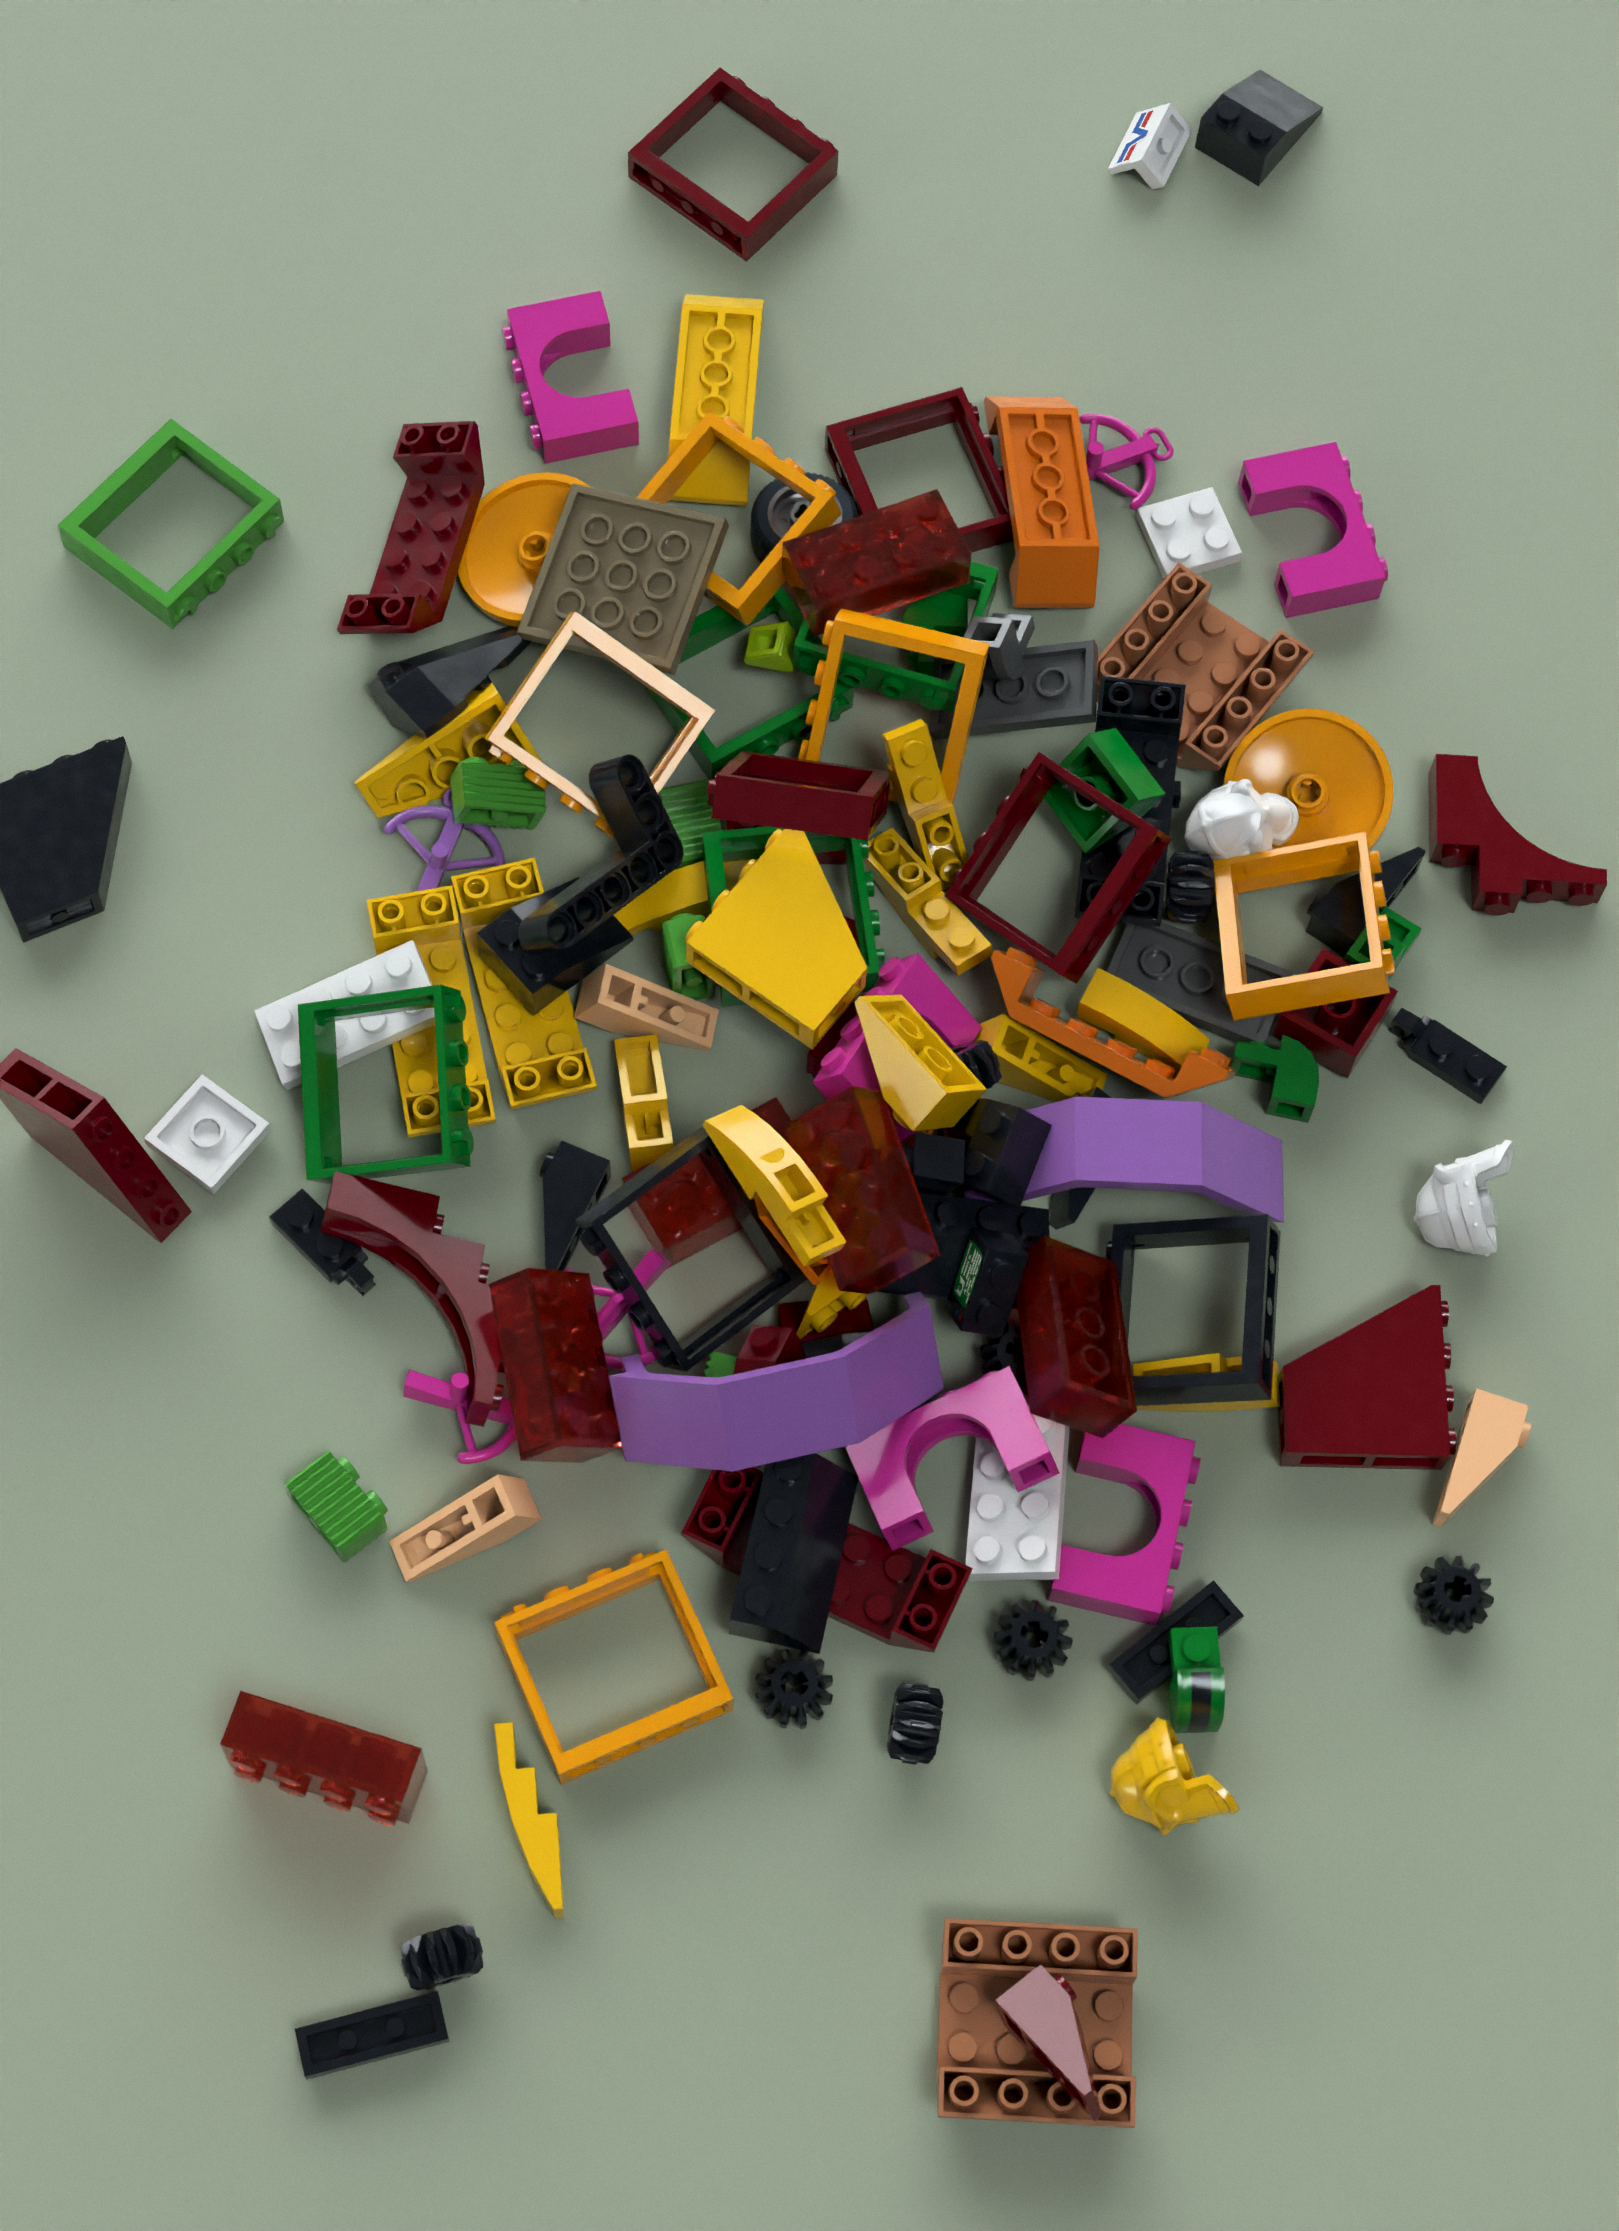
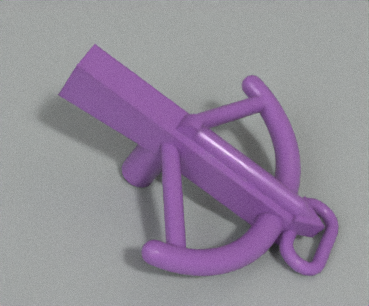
[384,788,505,891]

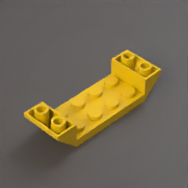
[668,294,765,506]
[451,857,597,1110]
[367,885,496,1138]

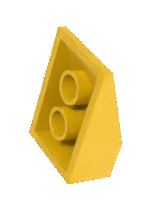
[854,994,987,1131]

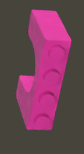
[502,291,639,464]
[1238,442,1388,618]
[812,953,982,1157]
[845,1366,1060,1551]
[1048,1417,1201,1626]

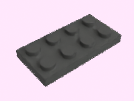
[930,640,1098,740]
[1107,922,1293,1043]

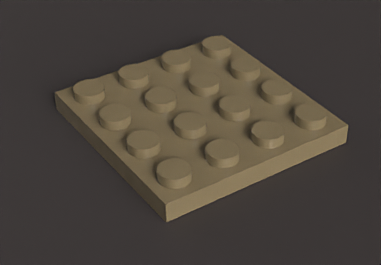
[517,483,729,675]

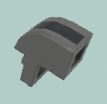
[964,613,1035,680]

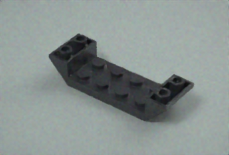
[1075,676,1186,927]

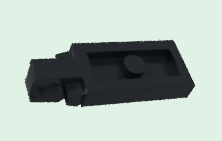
[1388,1008,1507,1104]
[269,1188,376,1296]

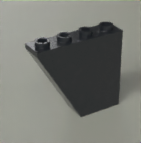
[0,736,132,943]

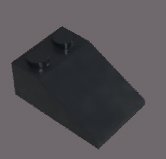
[1195,70,1323,186]
[477,877,634,1016]
[936,1098,1052,1208]

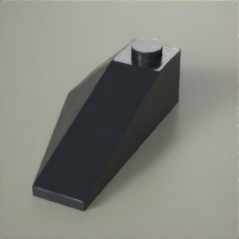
[367,626,532,738]

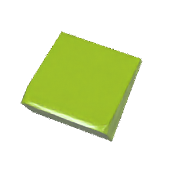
[744,621,797,672]

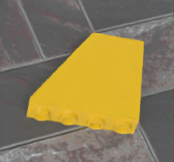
[685,828,867,1050]

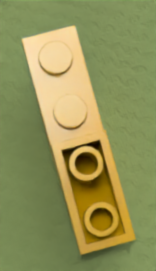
[882,719,968,890]
[863,827,993,976]
[703,1105,846,1267]

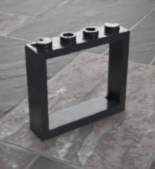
[575,1127,808,1372]
[1096,1214,1281,1407]

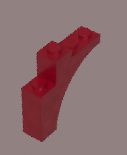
[1428,754,1607,916]

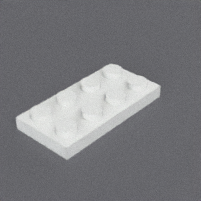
[254,940,435,1090]
[965,1404,1071,1581]

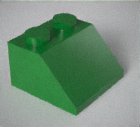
[1044,728,1166,854]

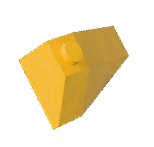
[354,682,542,818]

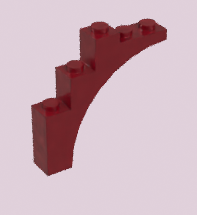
[320,1171,535,1427]

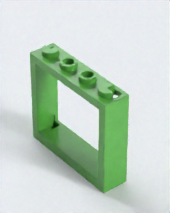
[58,419,284,629]

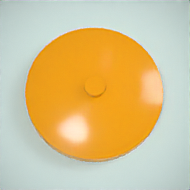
[458,472,592,627]
[1223,708,1394,850]

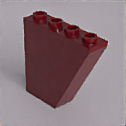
[0,1048,192,1243]
[1278,1285,1456,1470]

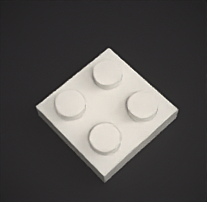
[1135,487,1242,580]
[144,1074,271,1195]

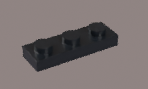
[1107,1580,1244,1704]
[295,1991,450,2080]

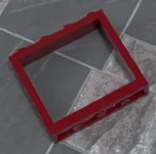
[628,67,839,262]
[824,387,1014,579]
[707,751,891,840]
[945,752,1172,984]

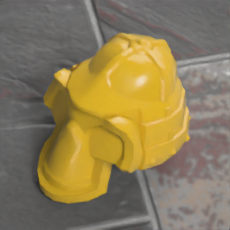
[1110,1717,1240,1836]

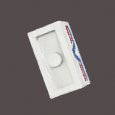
[1108,103,1192,190]

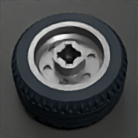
[750,472,858,583]

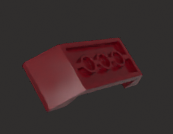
[337,421,485,634]
[681,1467,973,1653]

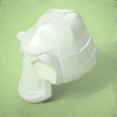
[1184,779,1299,861]
[1413,1140,1515,1257]

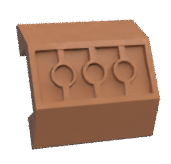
[1097,563,1315,771]
[936,1918,1138,2128]

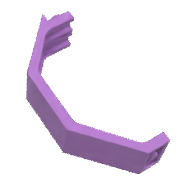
[962,1097,1284,1223]
[608,1292,944,1472]

